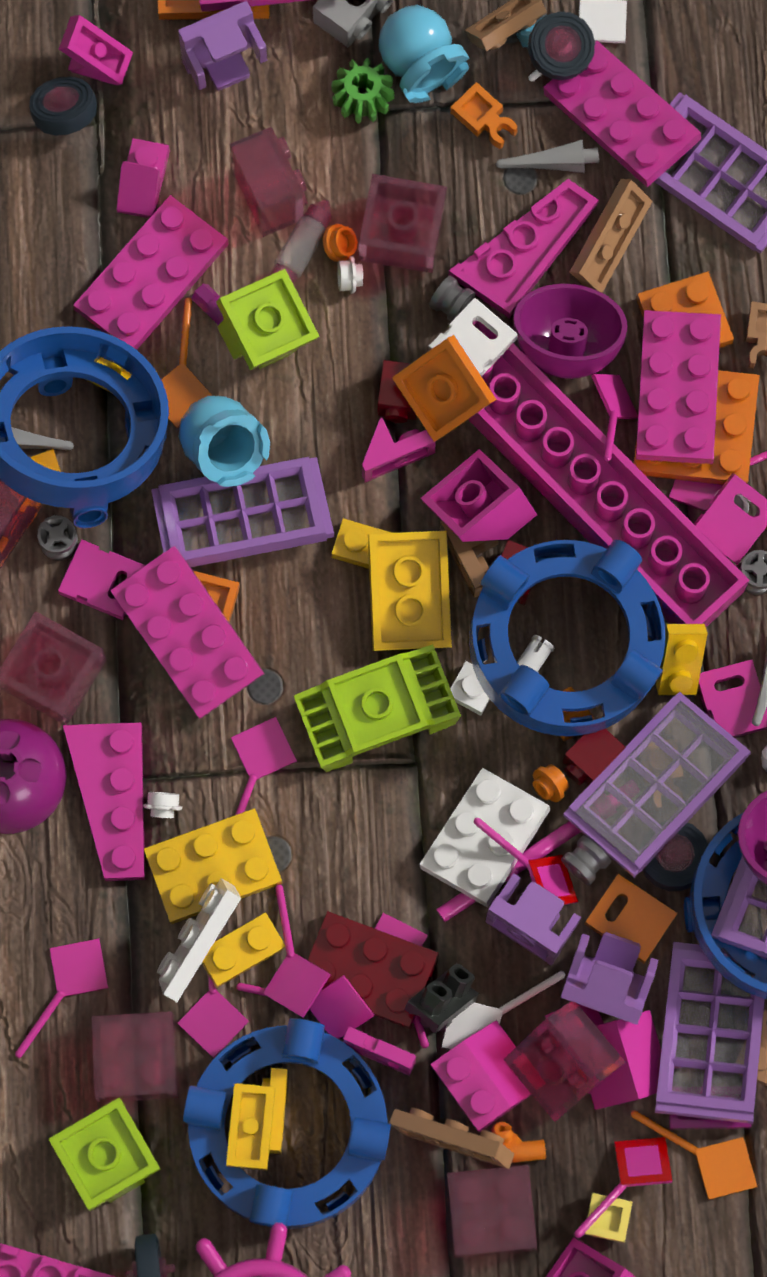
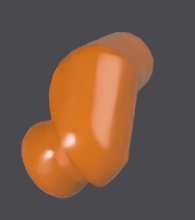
[491,1122,546,1163]

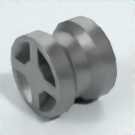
[429,275,475,322]
[37,516,78,561]
[739,550,767,595]
[561,835,611,886]

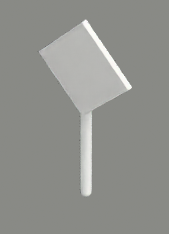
[529,0,627,82]
[442,971,565,1049]

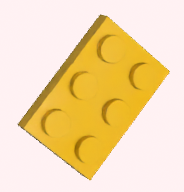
[368,531,452,651]
[144,808,283,924]

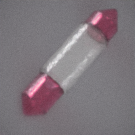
[268,199,332,285]

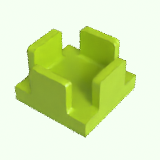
[216,269,320,370]
[49,1097,161,1211]

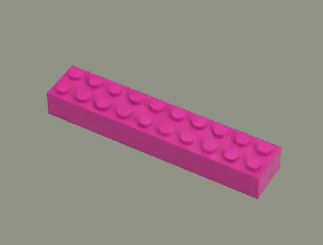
[468,321,749,627]

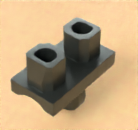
[404,963,479,1033]

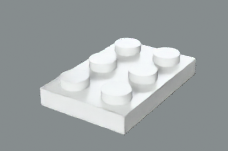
[420,768,550,908]
[157,878,241,1002]

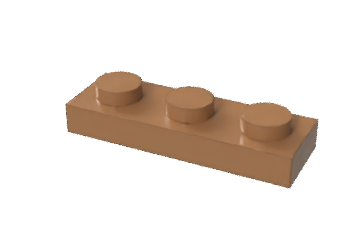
[570,179,653,293]
[389,1108,515,1169]

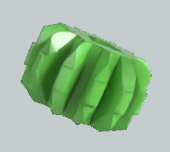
[331,58,394,124]

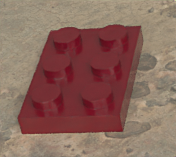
[308,911,439,1029]

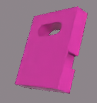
[694,474,767,565]
[58,539,145,620]
[698,660,767,738]
[343,1026,416,1076]

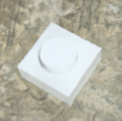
[450,661,490,716]

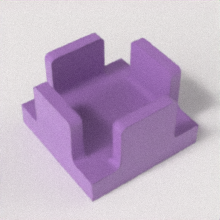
[178,0,267,91]
[485,873,581,966]
[560,932,659,1025]

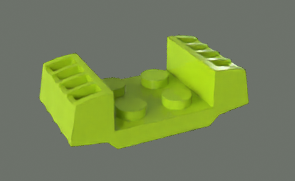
[293,644,461,772]

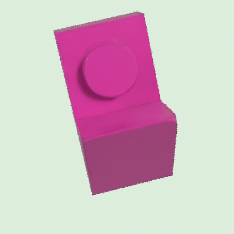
[59,15,133,85]
[117,138,170,218]
[362,417,436,483]

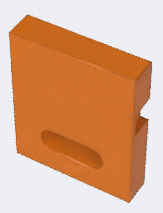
[585,874,678,964]

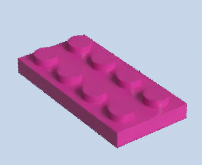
[543,41,701,187]
[73,195,229,350]
[636,310,721,464]
[110,546,265,719]

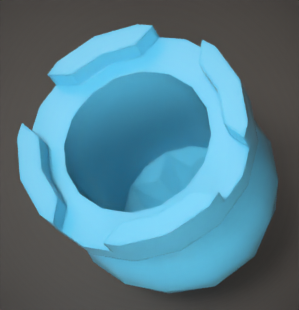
[379,5,470,103]
[178,396,270,487]

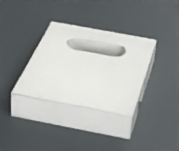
[428,298,518,377]

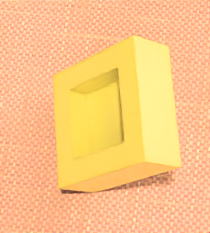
[584,1193,632,1243]

